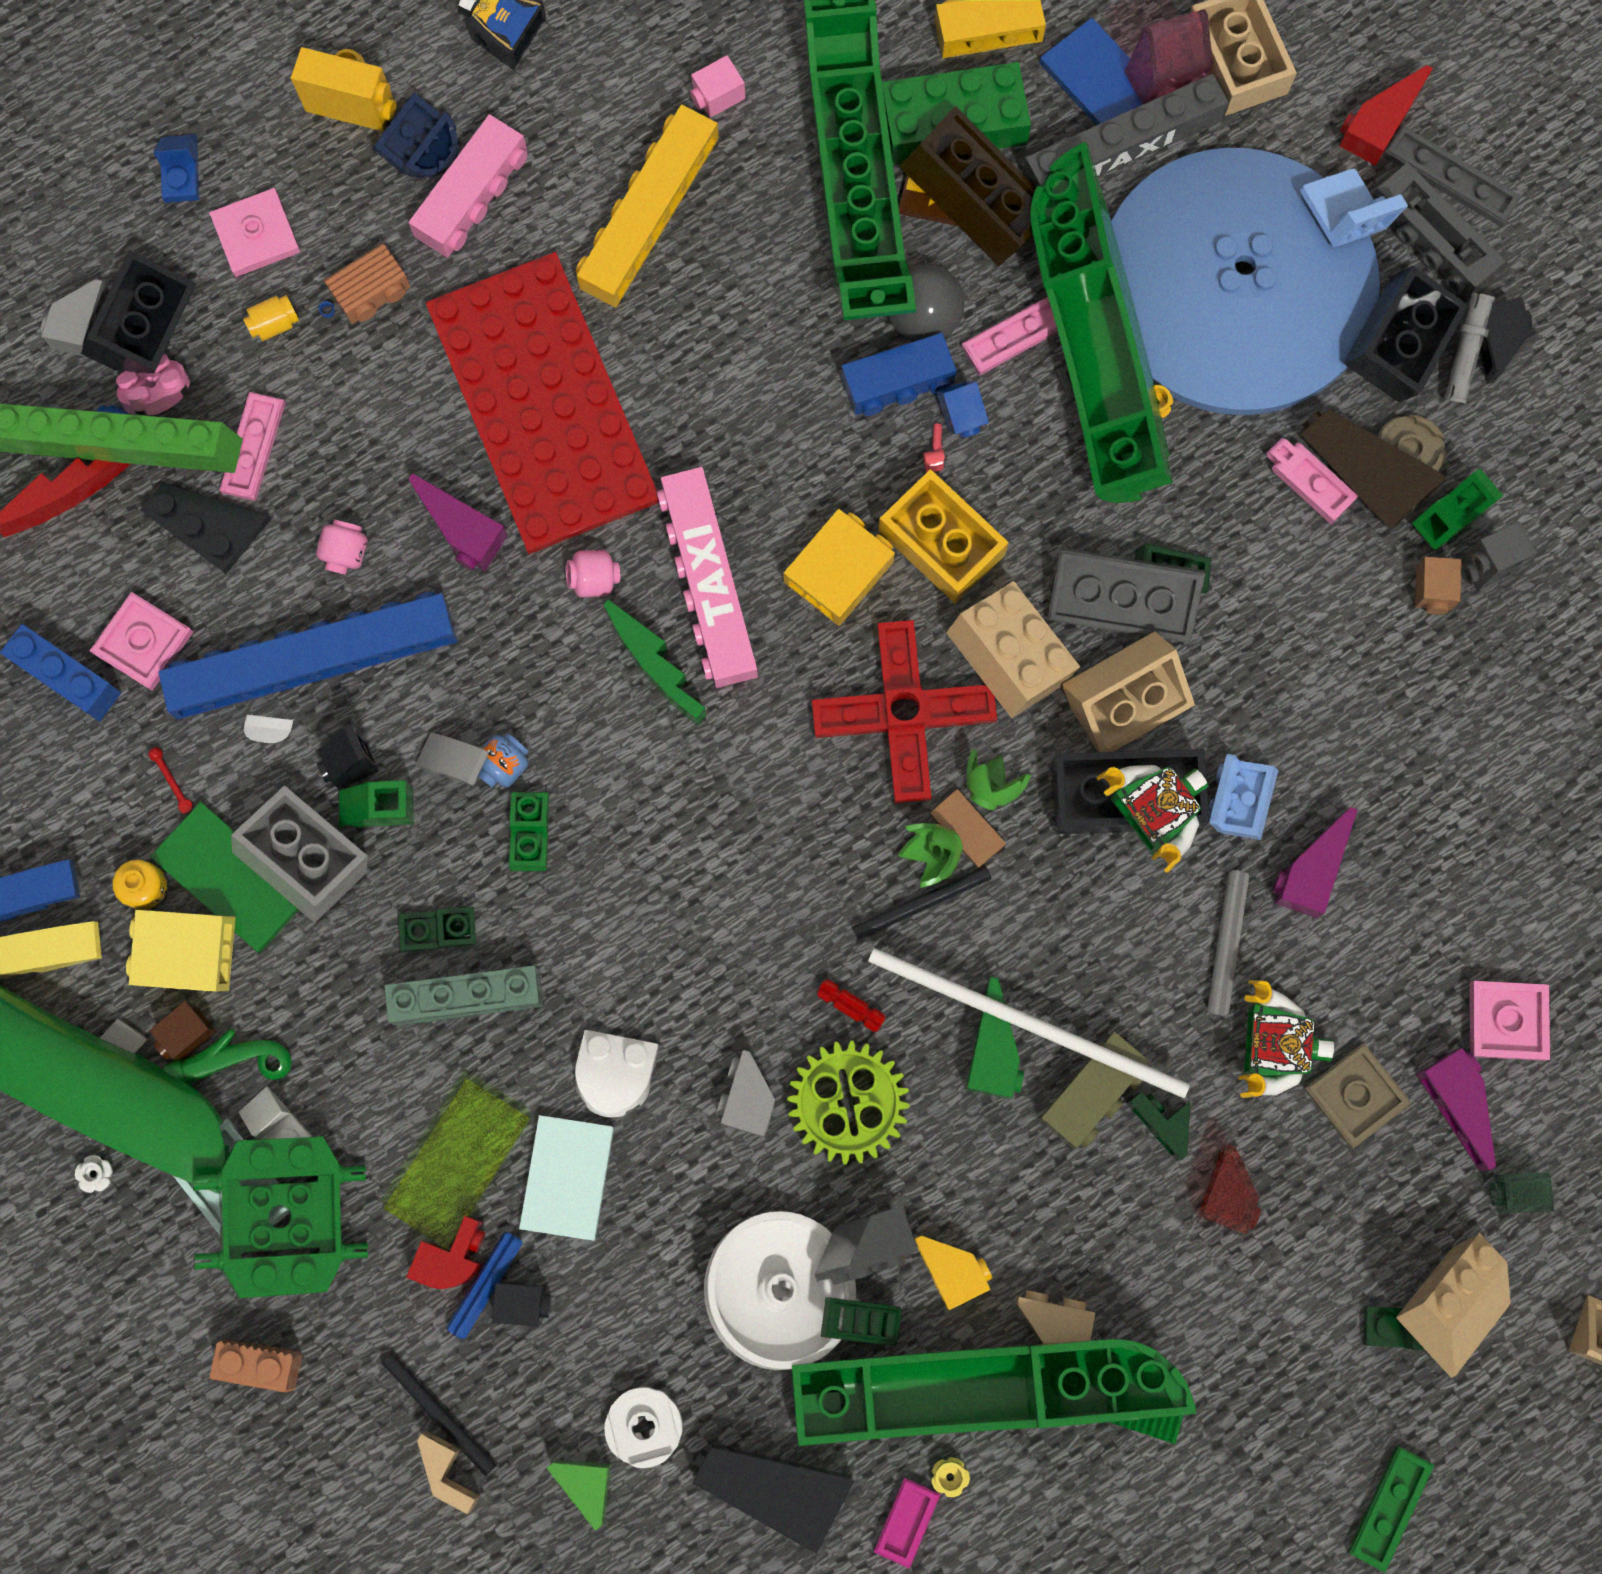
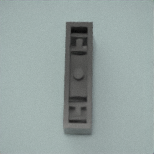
[1373,162,1506,300]

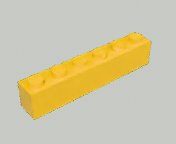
[576,104,719,308]

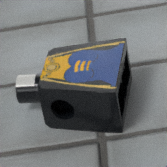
[458,0,546,70]

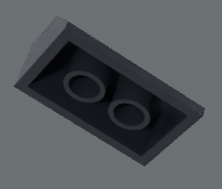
[81,250,196,374]

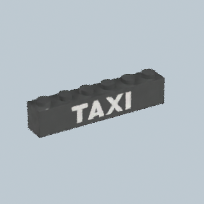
[1022,73,1229,188]

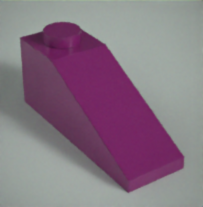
[408,473,508,571]
[1272,807,1358,918]
[1416,1048,1496,1171]

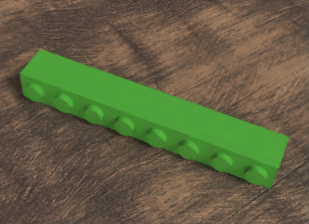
[0,404,243,473]

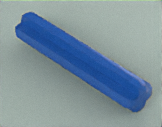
[446,1232,522,1339]

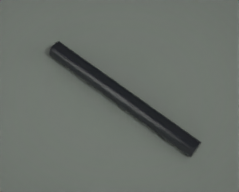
[852,866,992,941]
[381,1352,497,1477]

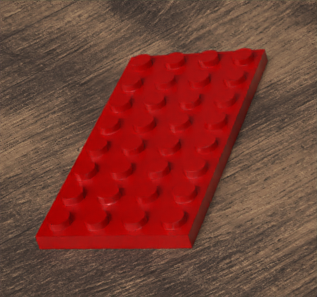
[425,252,659,554]

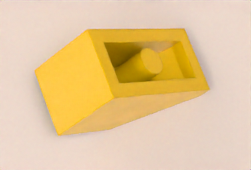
[914,1236,993,1310]

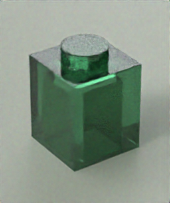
[1489,1172,1554,1213]

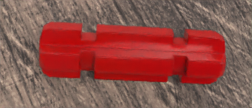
[817,979,886,1032]

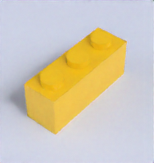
[934,0,1046,58]

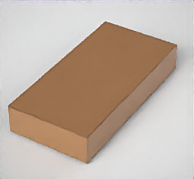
[929,789,1006,869]

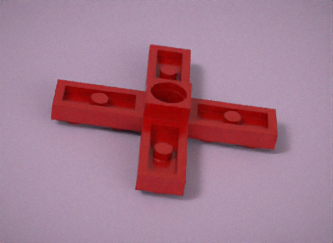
[812,620,997,803]

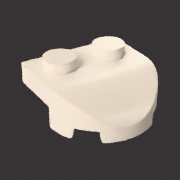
[575,1030,658,1117]

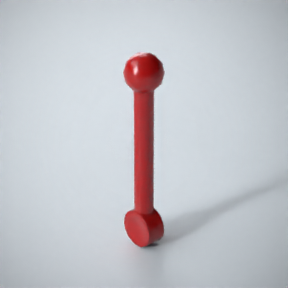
[148,747,194,814]

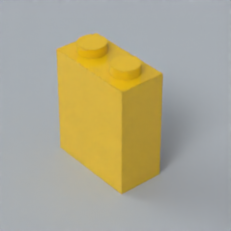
[291,47,397,132]
[783,509,895,626]

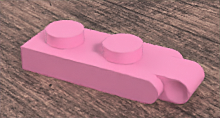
[1266,438,1358,525]

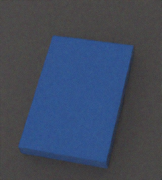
[1039,18,1160,125]

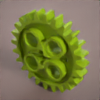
[787,1041,910,1165]

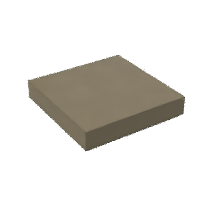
[1303,1043,1411,1149]

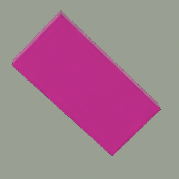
[873,1477,940,1569]

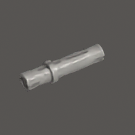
[1443,292,1495,404]

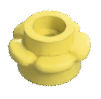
[931,1457,970,1497]

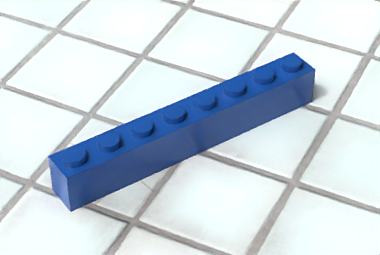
[158,592,458,720]

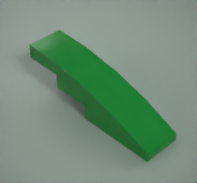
[603,599,706,726]

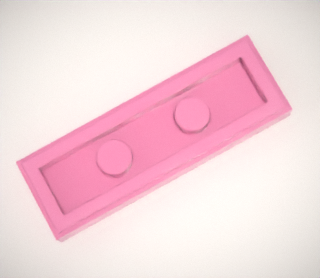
[961,297,1058,376]
[219,392,286,501]

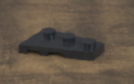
[140,482,271,574]

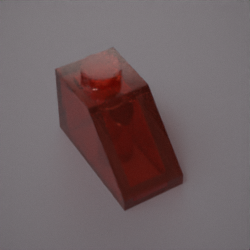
[1197,1145,1261,1234]

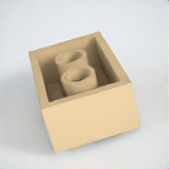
[1185,0,1297,116]
[946,581,1080,718]

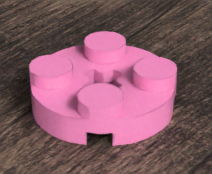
[116,354,190,416]

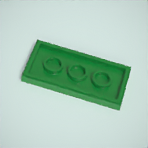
[150,802,299,953]

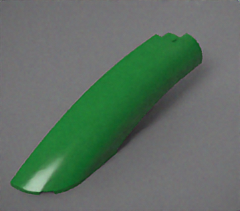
[0,986,229,1193]

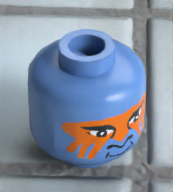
[478,733,529,788]

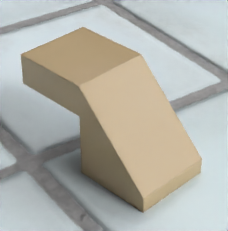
[417,1431,480,1514]

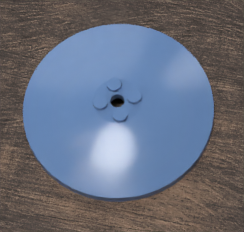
[1111,148,1380,415]

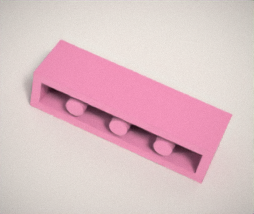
[408,114,527,258]

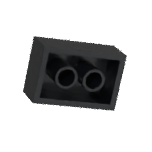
[1343,265,1469,402]

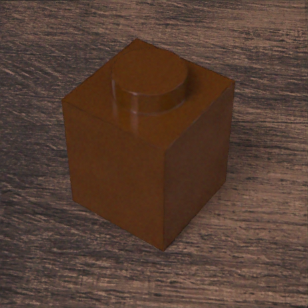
[149,1001,217,1060]

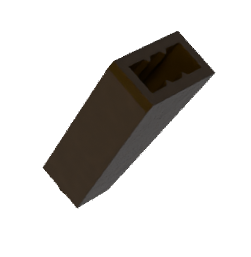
[1301,409,1446,530]

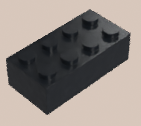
[1051,749,1209,834]

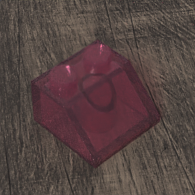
[1124,9,1213,104]

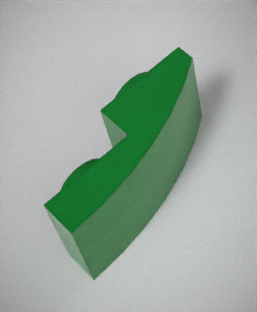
[509,792,549,871]

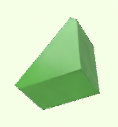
[547,1459,611,1531]

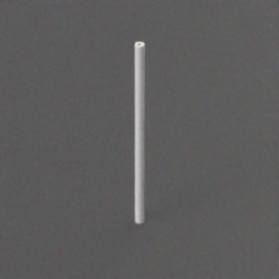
[868,948,1190,1098]

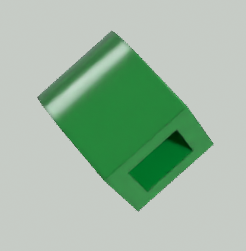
[1412,468,1504,550]

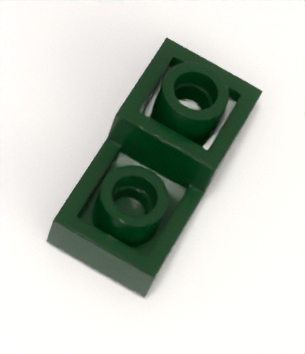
[397,907,476,953]

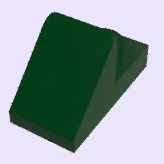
[1126,1092,1190,1161]
[1364,1306,1425,1350]

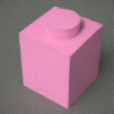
[690,56,746,118]

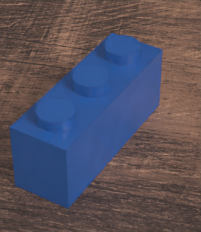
[841,333,957,416]
[0,624,121,722]

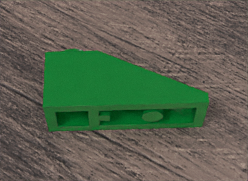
[965,977,1024,1100]

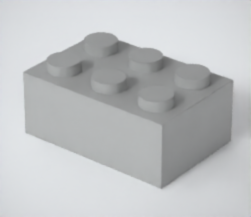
[231,785,368,923]

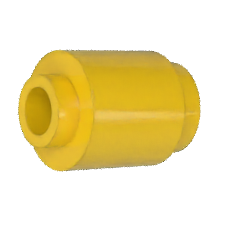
[243,295,299,342]

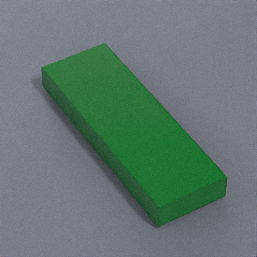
[1347,1445,1434,1573]

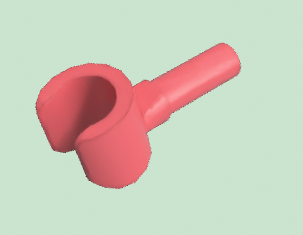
[923,423,945,473]

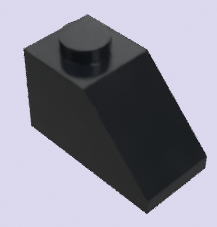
[1480,299,1532,384]
[317,724,379,789]

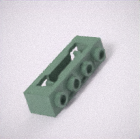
[384,965,544,1026]

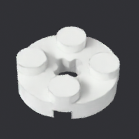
[604,1387,683,1468]

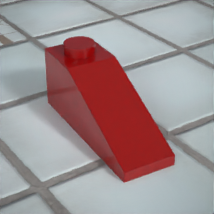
[1339,65,1433,166]

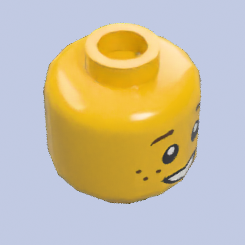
[112,859,167,910]

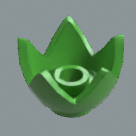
[966,748,1031,810]
[898,822,963,888]

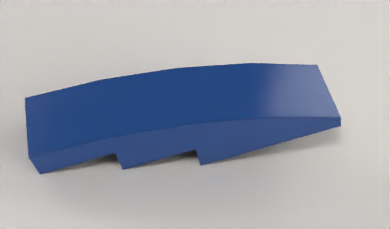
[0,859,80,922]

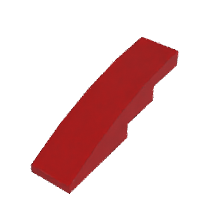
[0,458,131,537]

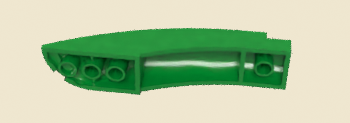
[1031,142,1173,503]
[791,1339,1196,1446]

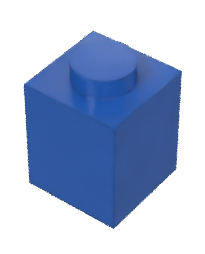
[936,380,989,438]

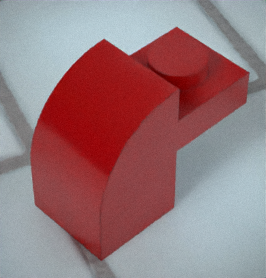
[406,1216,486,1289]

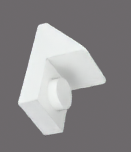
[238,1086,313,1139]

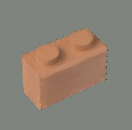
[323,243,410,324]
[210,1338,302,1393]

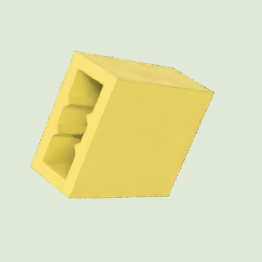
[126,910,236,992]

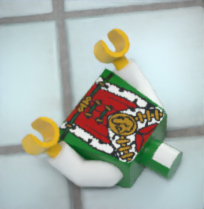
[1096,765,1208,873]
[1238,980,1334,1098]

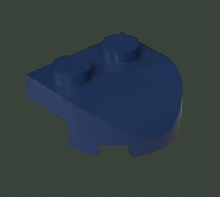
[372,92,459,178]

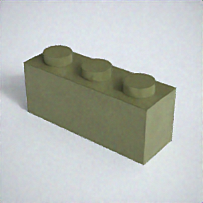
[1038,1032,1150,1149]

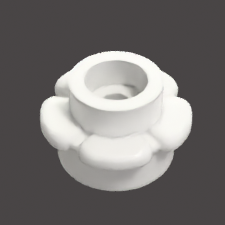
[75,1155,113,1193]

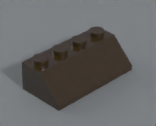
[899,106,1036,266]

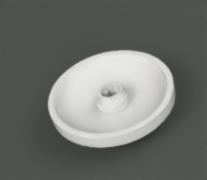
[704,1211,856,1370]

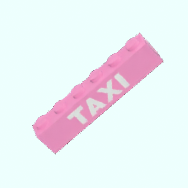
[657,467,758,688]

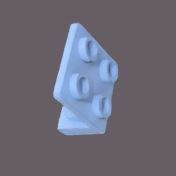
[1300,169,1408,248]

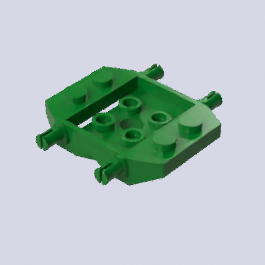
[192,1136,368,1298]

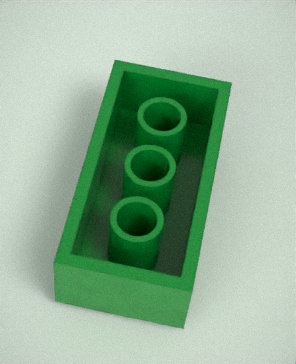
[882,62,1031,164]

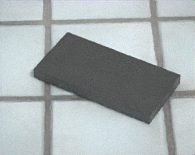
[1047,547,1205,643]

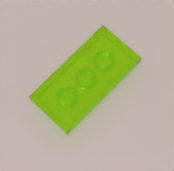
[383,1078,531,1249]

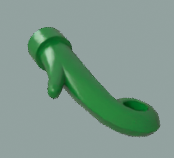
[164,1029,292,1086]

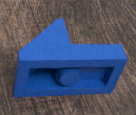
[154,134,200,203]

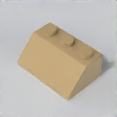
[1062,631,1195,752]
[1396,1233,1511,1378]

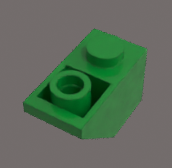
[339,780,414,828]

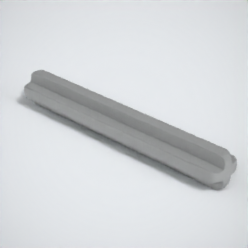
[1207,870,1249,1016]

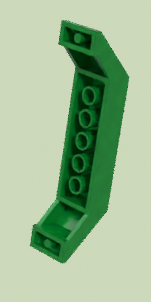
[803,0,916,321]

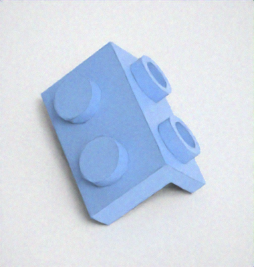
[1208,754,1278,840]

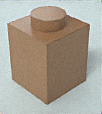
[1415,556,1461,615]

